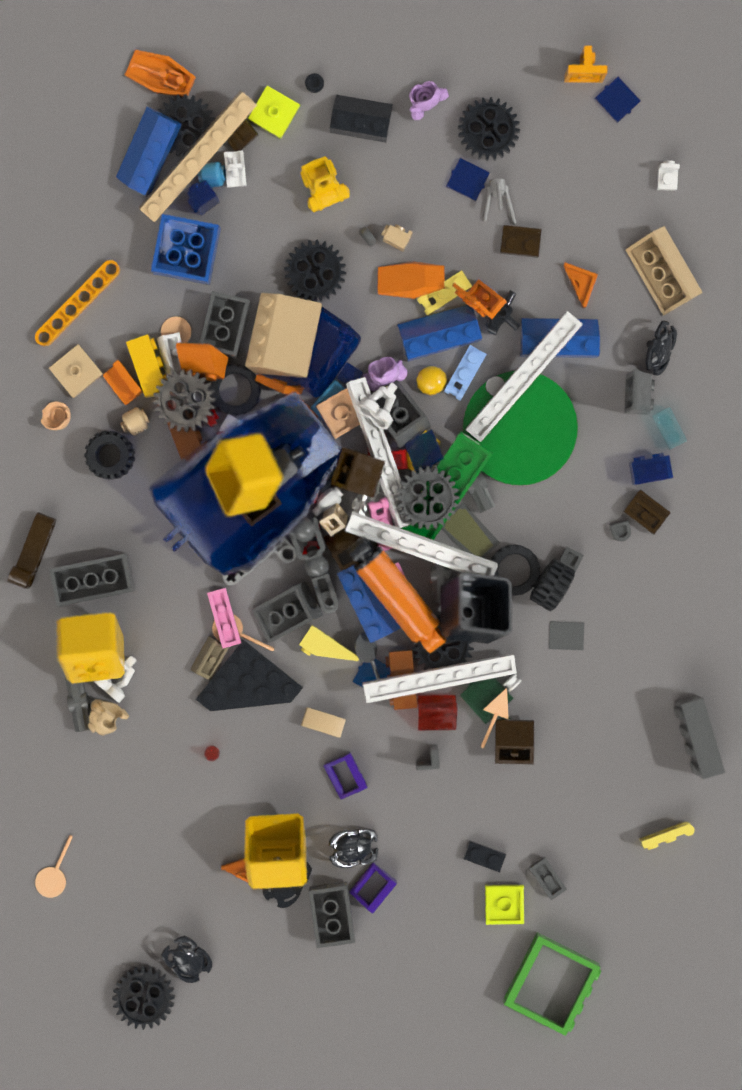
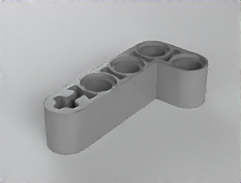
[223,531,297,585]

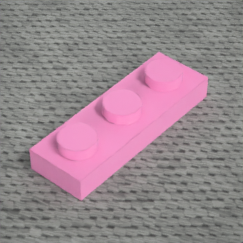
[207,588,241,649]

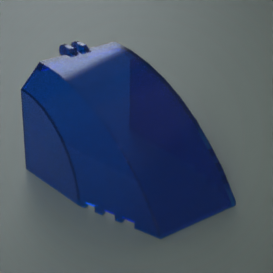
[149,392,342,576]

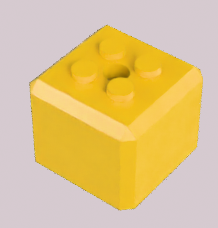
[206,433,283,516]
[57,613,125,684]
[245,813,307,889]

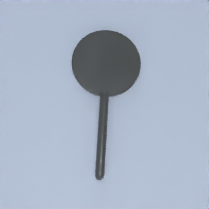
[355,632,380,680]

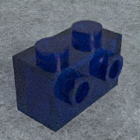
[187,180,220,216]
[629,453,673,485]

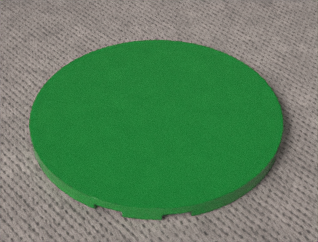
[463,371,578,486]

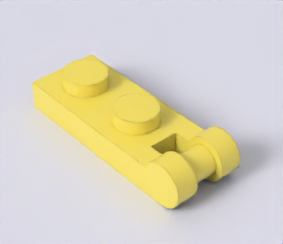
[417,270,472,316]
[639,822,695,850]

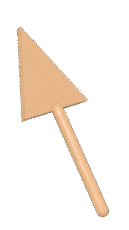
[481,688,508,748]

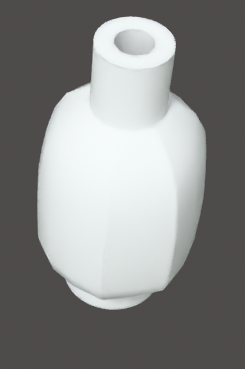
[312,486,344,516]

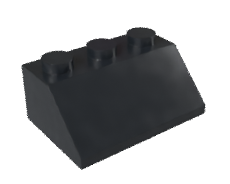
[330,94,393,143]

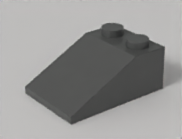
[624,370,655,415]
[371,380,431,448]
[252,581,323,644]

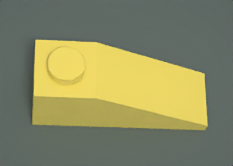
[299,625,359,661]

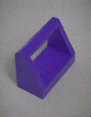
[323,752,368,800]
[349,862,397,914]

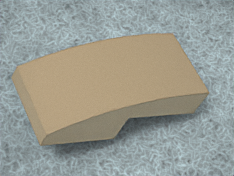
[301,707,346,738]

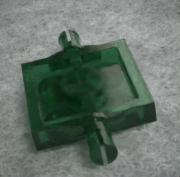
[459,678,514,724]

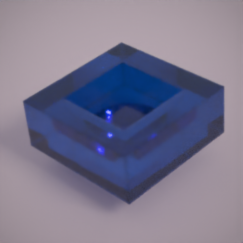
[337,362,363,384]

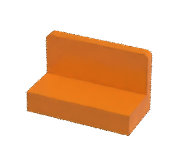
[103,360,143,405]

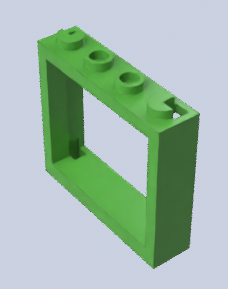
[503,932,601,1036]

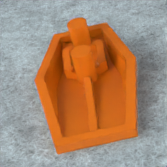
[125,50,196,97]
[378,261,445,299]

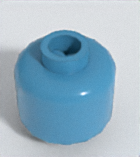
[198,162,227,188]

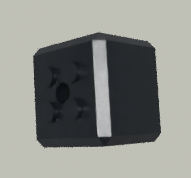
[440,572,512,644]

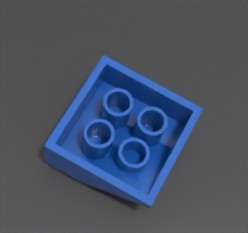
[151,214,221,285]

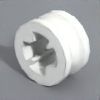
[503,674,522,692]

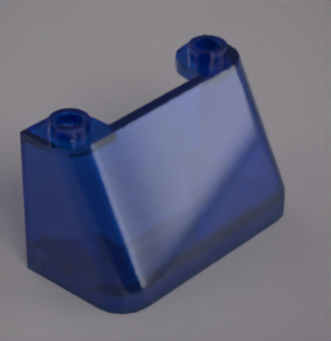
[286,307,361,398]

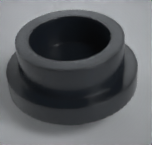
[305,73,324,93]

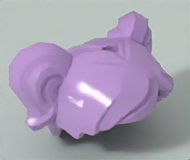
[409,81,449,121]
[363,357,407,391]

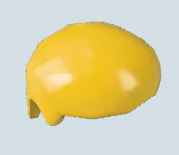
[416,366,447,395]

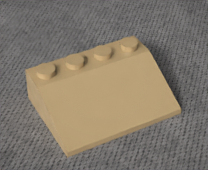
[245,293,322,378]

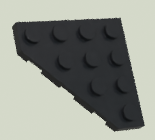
[195,640,303,711]

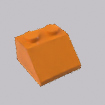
[176,343,228,381]

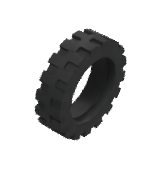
[209,364,261,416]
[491,545,540,596]

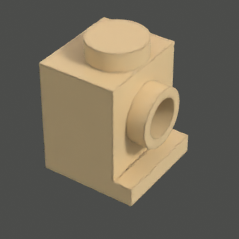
[382,225,413,252]
[319,503,348,536]

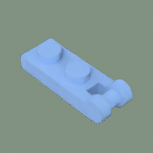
[444,345,487,401]

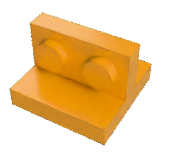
[564,46,607,83]

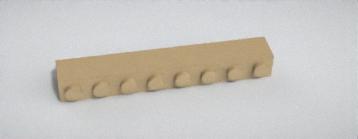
[139,90,257,222]

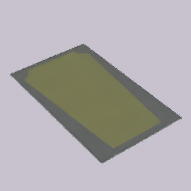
[442,503,500,558]

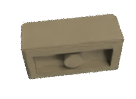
[191,636,229,681]

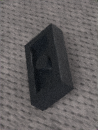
[463,840,506,873]

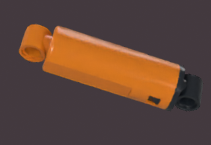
[348,536,446,653]

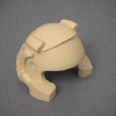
[88,699,129,736]

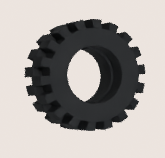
[84,431,135,480]
[530,559,575,612]

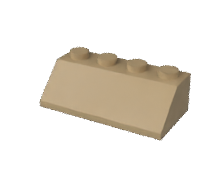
[625,226,703,316]

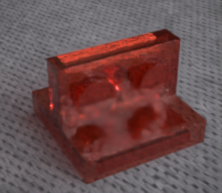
[418,695,457,731]

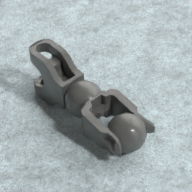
[287,516,338,613]

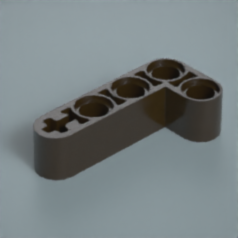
[7,512,56,589]

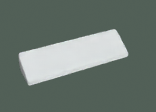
[157,333,197,410]

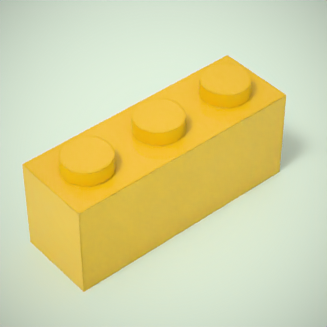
[126,334,168,398]

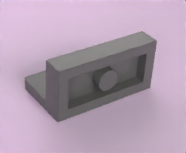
[415,745,440,770]

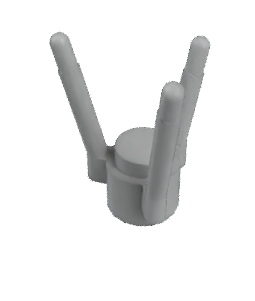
[483,179,516,225]

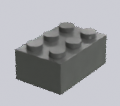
[200,291,251,358]
[309,881,355,948]

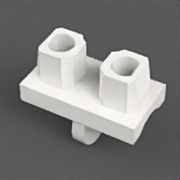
[224,150,247,188]

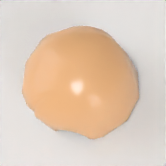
[41,401,71,431]

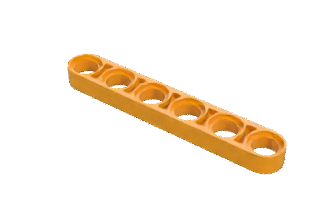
[35,260,120,346]

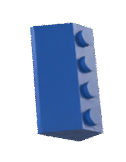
[116,106,182,195]
[397,305,482,362]
[521,318,600,358]
[337,565,401,643]

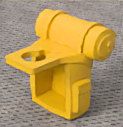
[300,156,350,213]

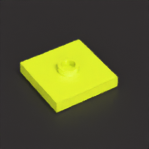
[248,86,300,139]
[485,884,524,925]

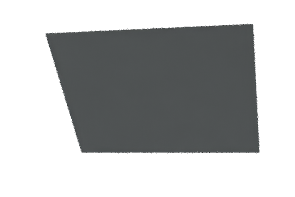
[549,622,584,650]

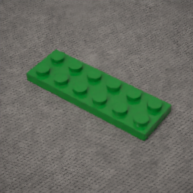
[400,432,493,540]

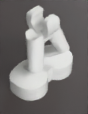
[357,382,397,429]
[94,656,136,703]

